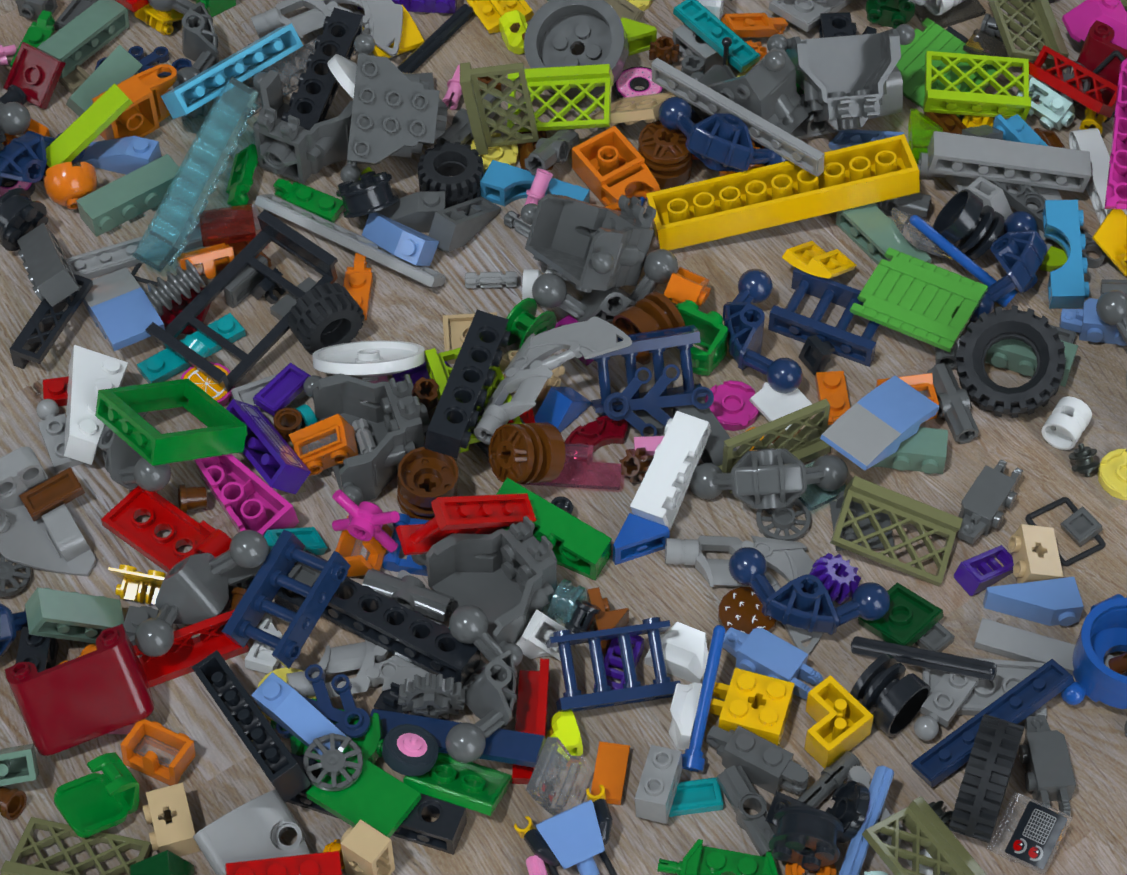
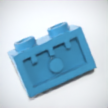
[993,114,1048,146]

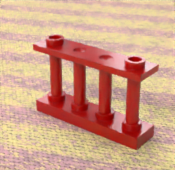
[396,493,536,555]

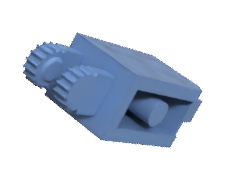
[1059,298,1127,346]
[722,627,824,700]

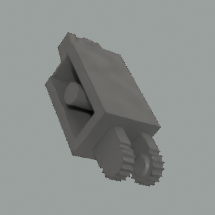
[957,460,1023,545]
[1019,715,1076,817]
[706,725,809,795]

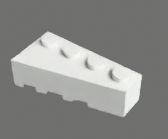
[64,345,128,465]
[630,411,711,530]

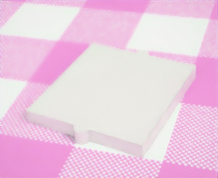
[749,382,812,430]

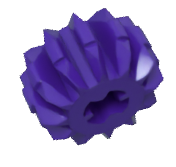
[810,553,861,604]

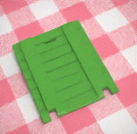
[896,18,997,117]
[850,247,988,352]

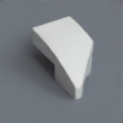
[245,614,282,674]

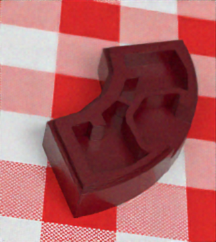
[564,416,630,460]

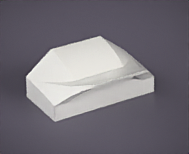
[516,609,574,661]
[645,622,709,683]
[669,682,702,751]

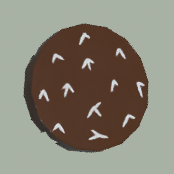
[718,587,777,634]

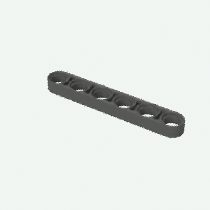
[988,180,1106,268]

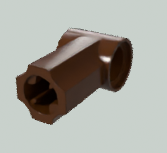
[412,377,439,412]

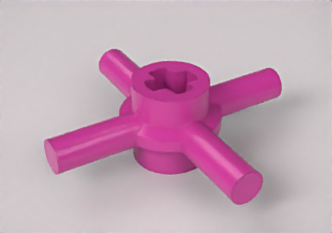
[332,489,400,553]

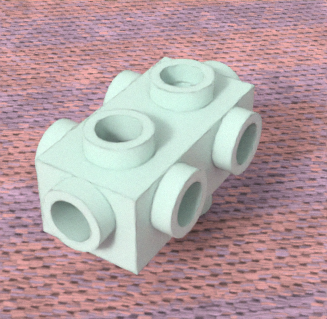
[1017,77,1075,131]

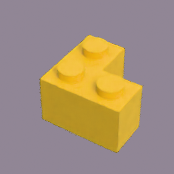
[804,675,874,769]

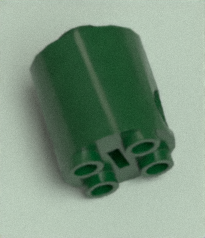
[865,0,916,29]

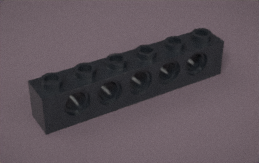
[281,7,363,131]
[424,310,511,458]
[312,576,481,686]
[192,650,311,803]
[287,753,467,855]

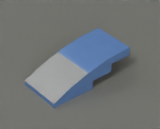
[77,267,165,351]
[820,376,940,470]

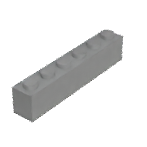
[928,131,1091,193]

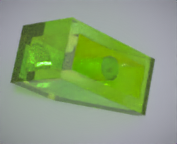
[908,108,943,164]

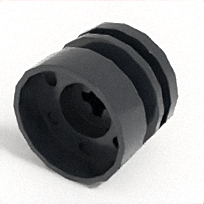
[933,189,1005,261]
[850,653,931,737]

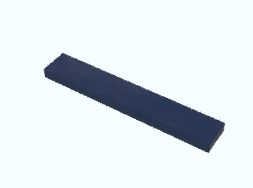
[911,659,1074,788]
[370,709,547,768]

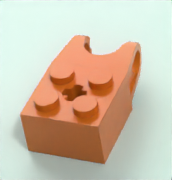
[92,64,177,140]
[572,126,661,206]

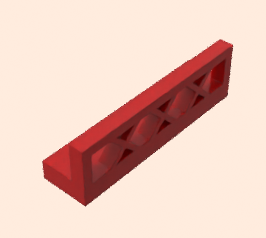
[1021,45,1118,118]
[133,609,249,687]
[512,658,550,784]

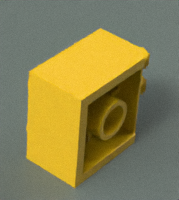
[709,668,795,746]

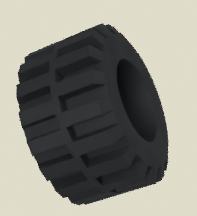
[418,141,484,208]
[288,282,364,355]

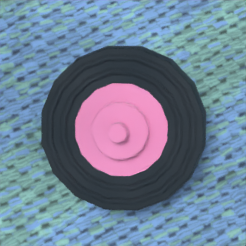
[382,724,438,777]

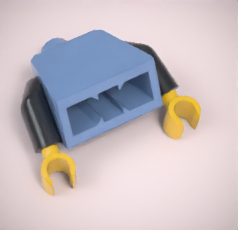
[514,785,613,875]

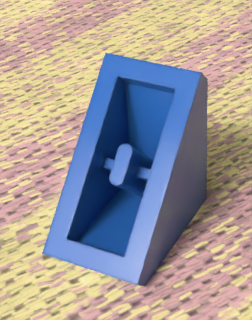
[534,386,591,433]
[613,513,670,565]

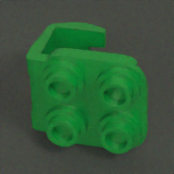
[675,300,728,376]
[54,752,139,838]

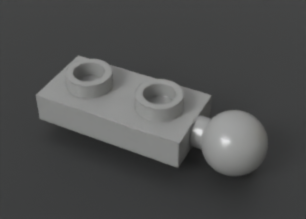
[36,399,83,473]
[914,672,979,740]

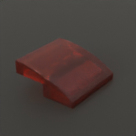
[199,204,256,247]

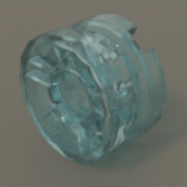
[547,579,587,624]

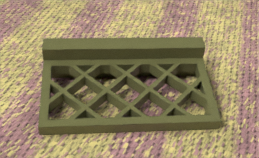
[988,0,1069,69]
[460,62,539,155]
[718,399,831,494]
[830,476,963,587]
[862,796,987,875]
[1,817,152,875]

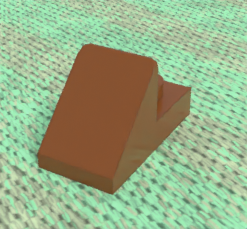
[587,587,629,654]

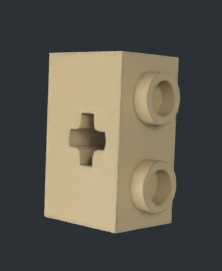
[1008,524,1064,583]
[143,782,200,857]
[340,819,395,875]

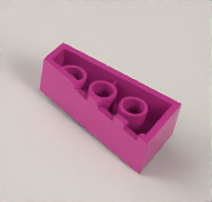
[194,454,299,536]

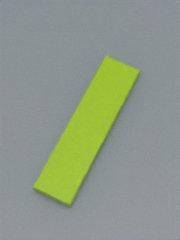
[45,83,133,167]

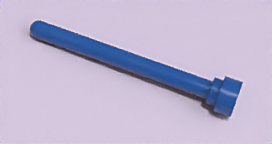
[909,215,1018,308]
[682,625,726,772]

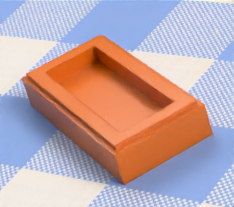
[590,741,630,805]

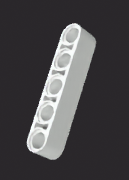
[1069,128,1127,225]

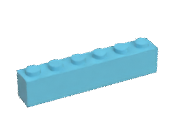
[161,23,304,119]

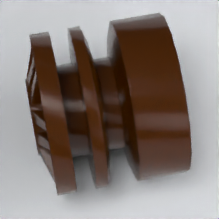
[638,120,693,190]
[613,291,685,365]
[489,422,566,484]
[397,447,459,520]

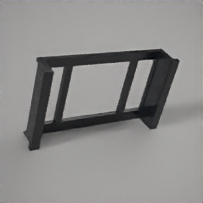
[145,210,338,392]

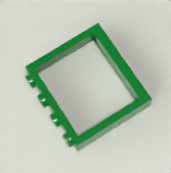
[95,379,247,466]

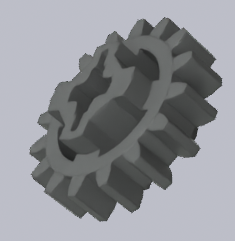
[398,673,466,719]

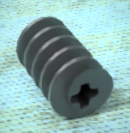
[145,260,207,316]

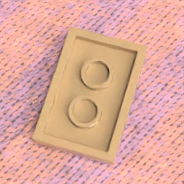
[591,92,678,128]

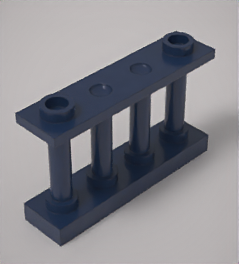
[768,267,880,367]
[589,325,706,415]
[221,530,351,669]
[546,617,681,712]

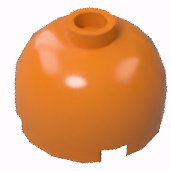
[43,162,97,209]

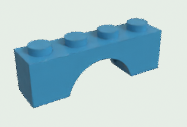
[480,160,590,206]
[1042,200,1089,309]

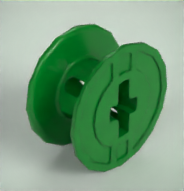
[506,298,557,348]

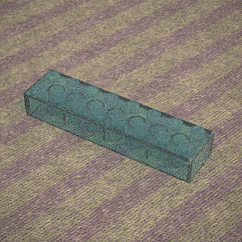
[133,77,259,273]

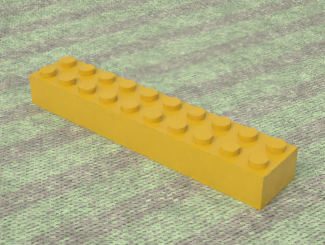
[646,134,920,251]

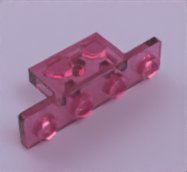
[522,443,622,490]

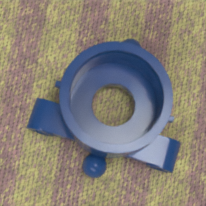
[1061,594,1127,709]

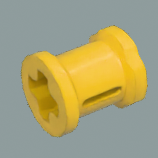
[1079,107,1107,134]

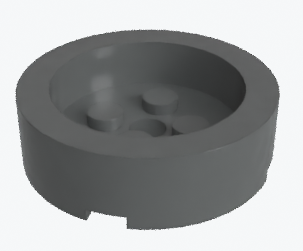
[524,0,629,100]

